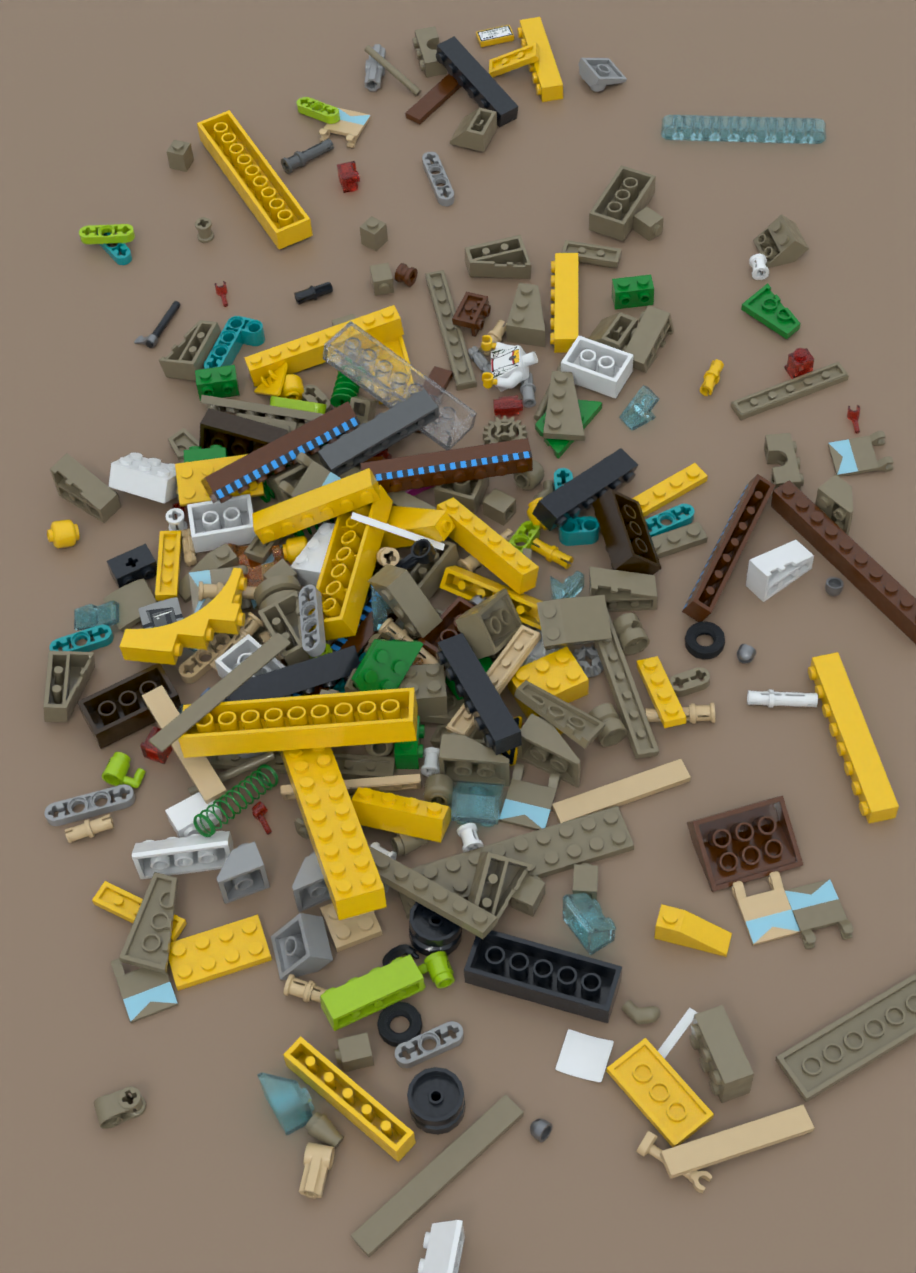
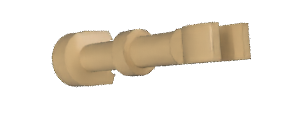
[636,1131,712,1193]

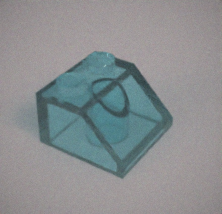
[451,781,504,827]
[563,893,616,955]
[257,1072,315,1136]

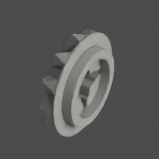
[573,645,604,677]

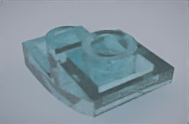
[74,601,119,631]

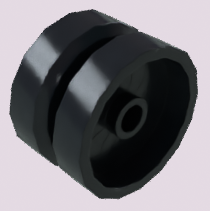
[409,902,462,956]
[407,1067,466,1135]

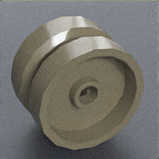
[254,575,302,610]

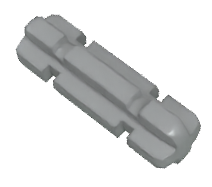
[468,346,491,373]

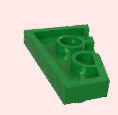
[741,283,801,339]

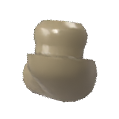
[621,1000,660,1024]

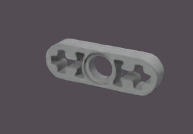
[395,1021,464,1068]

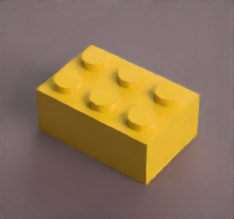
[508,646,589,719]

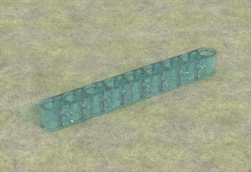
[661,115,826,144]

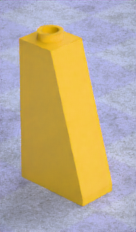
[380,506,456,549]

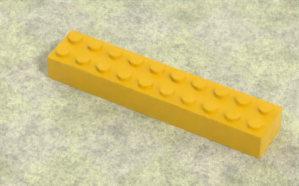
[197,110,313,250]
[178,687,418,758]
[280,747,387,920]

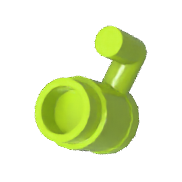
[101,752,146,789]
[417,951,455,988]

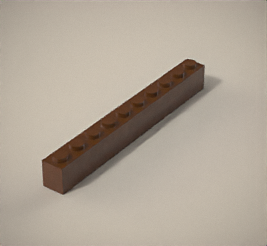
[771,480,916,644]

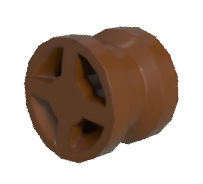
[395,263,418,287]

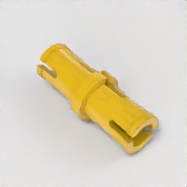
[699,359,724,396]
[530,538,574,569]

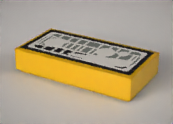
[476,25,514,48]

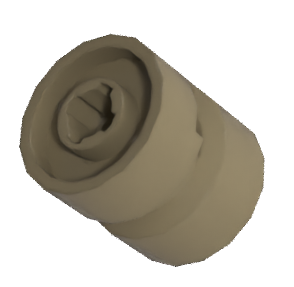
[613,613,650,655]
[589,703,627,747]

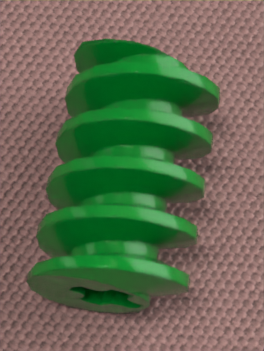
[330,365,363,407]

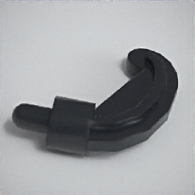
[382,944,419,966]

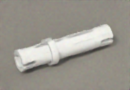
[747,689,818,708]

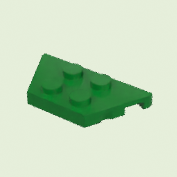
[535,400,602,459]
[351,639,424,691]

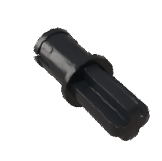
[294,282,333,304]

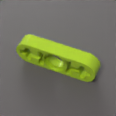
[296,97,340,124]
[79,224,135,244]
[270,396,327,414]
[509,521,540,553]

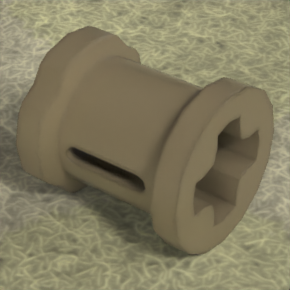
[195,217,214,243]

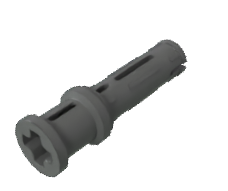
[281,138,334,174]

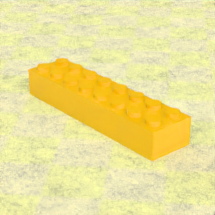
[307,485,393,641]

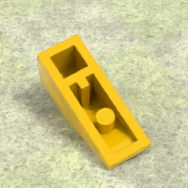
[654,904,732,957]

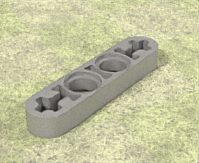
[422,152,455,207]
[298,584,326,657]
[44,784,135,826]

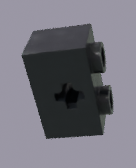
[107,543,157,588]

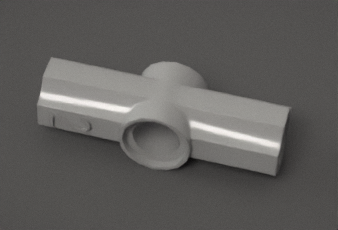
[364,44,386,92]

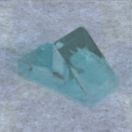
[619,385,659,430]
[550,570,584,600]
[371,585,394,631]

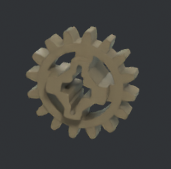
[483,415,527,445]

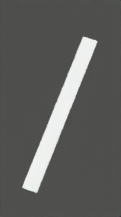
[351,512,445,550]
[658,1008,698,1059]

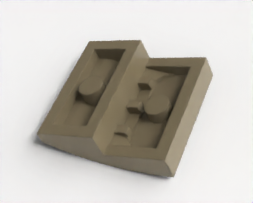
[104,578,158,632]

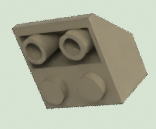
[450,108,497,152]
[753,214,809,268]
[588,312,638,351]
[815,474,853,535]

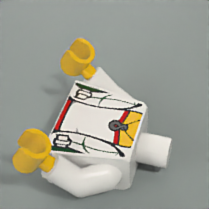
[481,335,538,392]

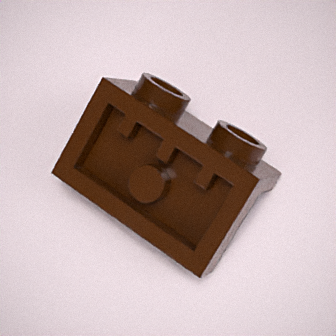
[452,291,491,337]

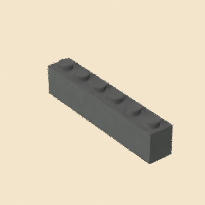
[318,389,439,477]

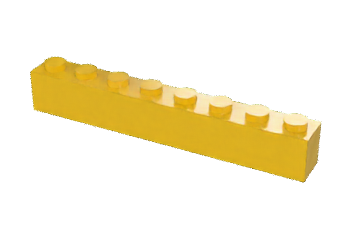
[244,305,404,387]
[808,652,899,824]

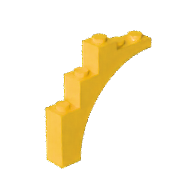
[119,568,247,665]

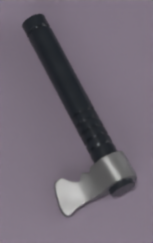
[134,301,180,348]

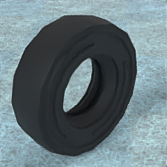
[685,621,725,660]
[377,1002,423,1047]

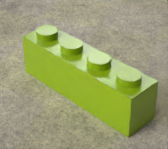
[320,955,424,1031]

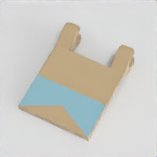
[319,108,371,148]
[732,871,800,946]

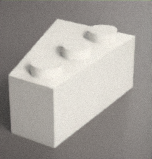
[290,522,335,587]
[746,540,814,602]

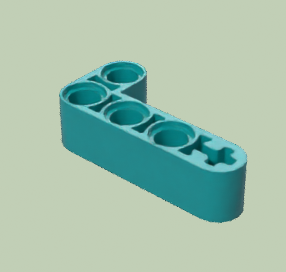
[204,316,265,369]
[554,468,600,546]

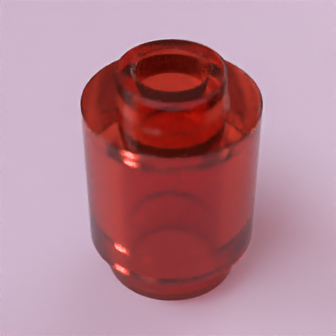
[493,395,523,417]

